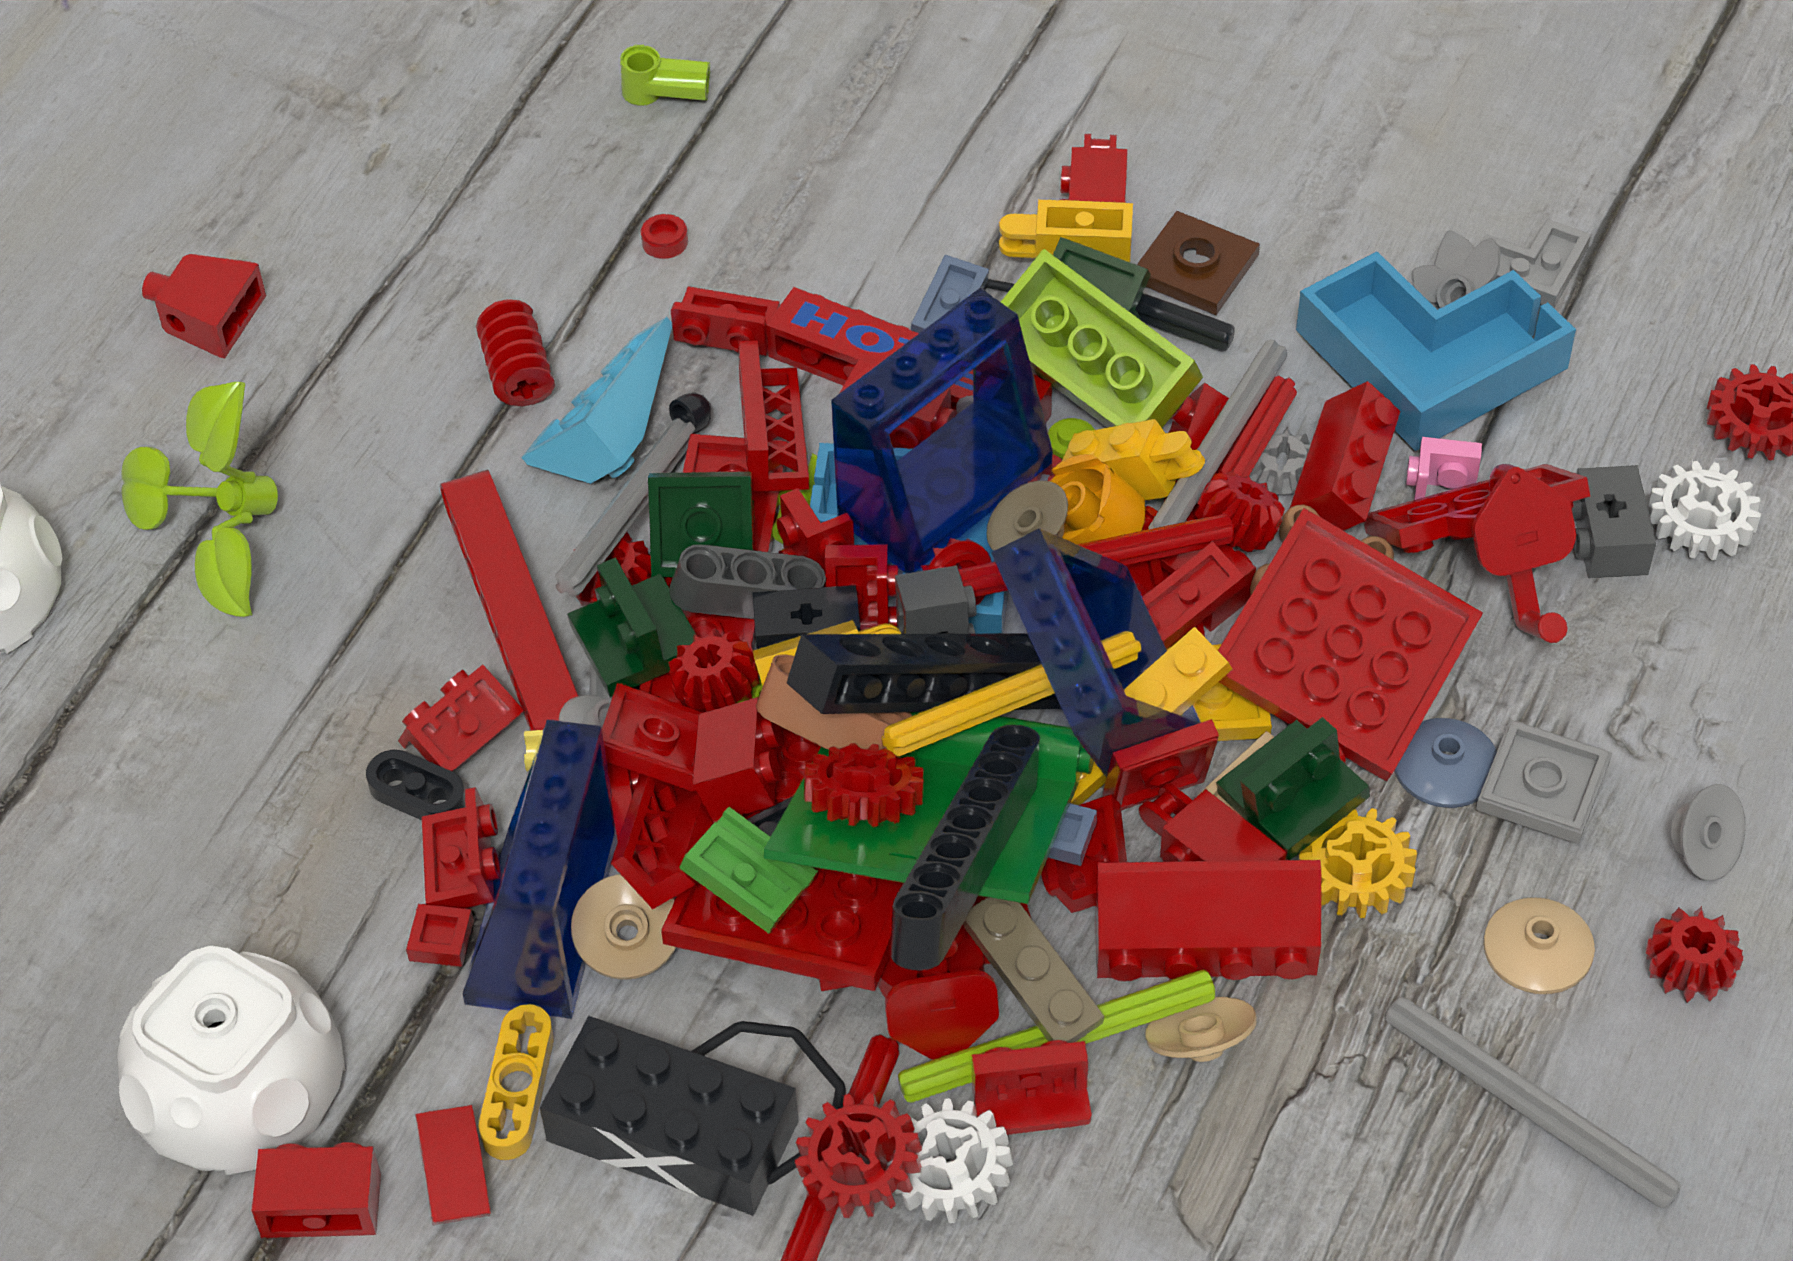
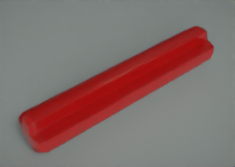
[1217,375,1297,478]

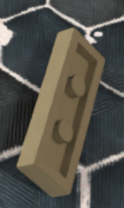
[962,897,1105,1043]

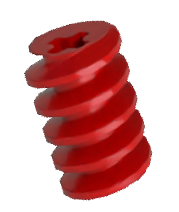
[476,299,555,407]

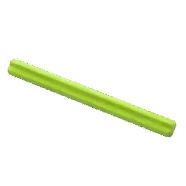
[898,970,1215,1103]

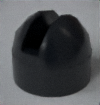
[669,392,711,434]

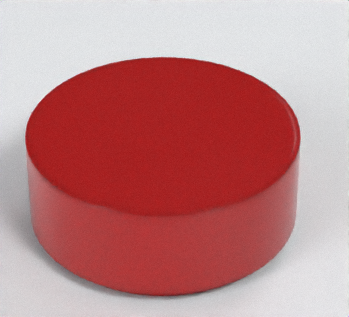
[641,214,688,259]

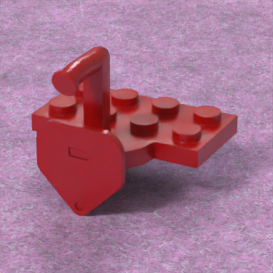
[1364,464,1591,643]
[818,895,1032,1060]

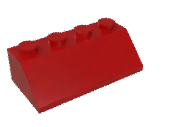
[1095,860,1321,981]

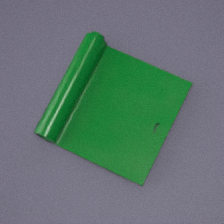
[764,712,1096,904]

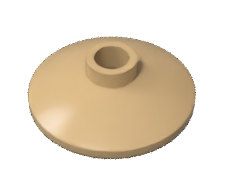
[571,874,676,980]
[1484,897,1595,994]
[1145,997,1257,1062]

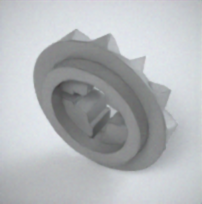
[1249,427,1311,495]

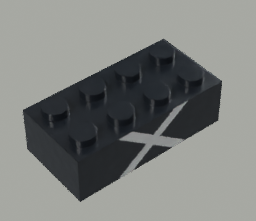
[540,1015,799,1216]

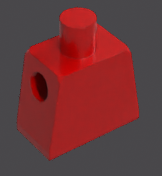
[142,254,266,359]

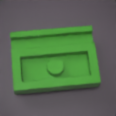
[679,807,818,933]

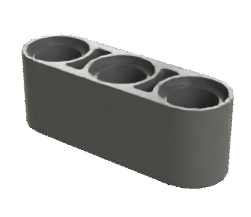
[669,545,826,619]

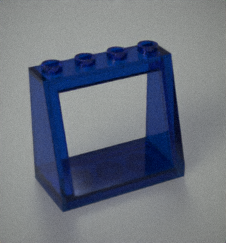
[831,288,1053,574]
[991,528,1202,777]
[462,719,618,1019]

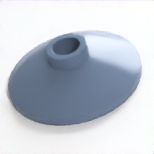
[1394,718,1497,808]

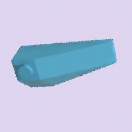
[521,317,672,484]

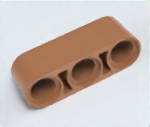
[756,655,912,758]

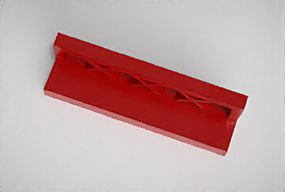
[738,340,809,492]
[611,774,713,910]

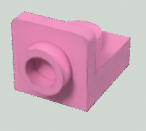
[1406,437,1482,500]

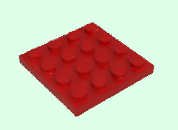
[1218,508,1483,782]

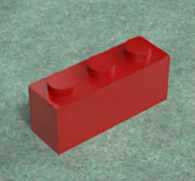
[1290,381,1401,531]

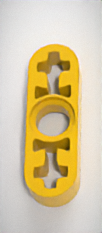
[479,1004,554,1160]

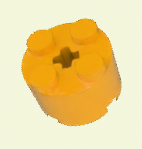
[1050,454,1145,549]

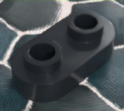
[366,750,465,820]

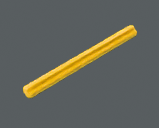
[881,631,1142,757]

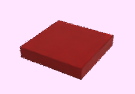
[592,683,703,792]
[1102,719,1219,811]

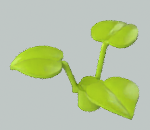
[121,382,278,617]

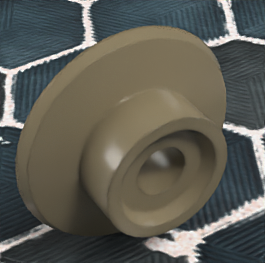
[986,480,1068,558]

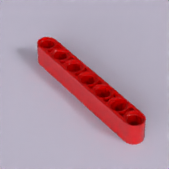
[440,470,578,750]

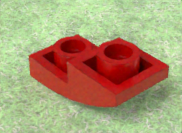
[415,1105,491,1225]

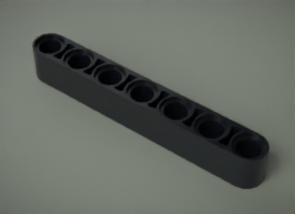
[891,725,1040,971]

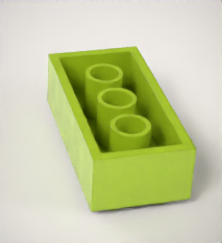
[982,249,1203,428]

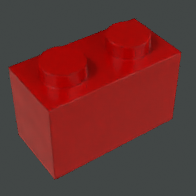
[693,697,783,823]
[251,1142,381,1238]

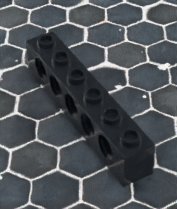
[787,633,1081,714]

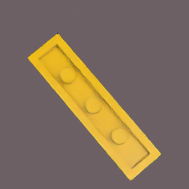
[1070,627,1232,805]

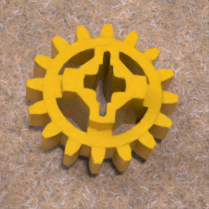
[1298,808,1417,918]

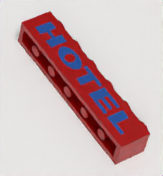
[766,287,1052,455]

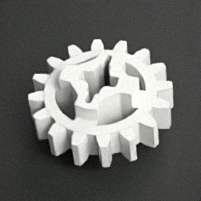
[1648,461,1761,560]
[887,1098,1013,1223]

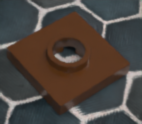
[1137,210,1260,315]

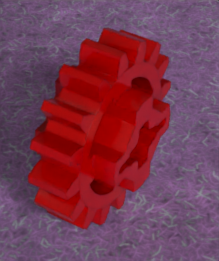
[1706,364,1793,460]
[804,743,924,827]
[795,1093,922,1218]

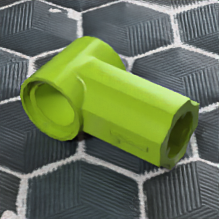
[620,45,710,106]

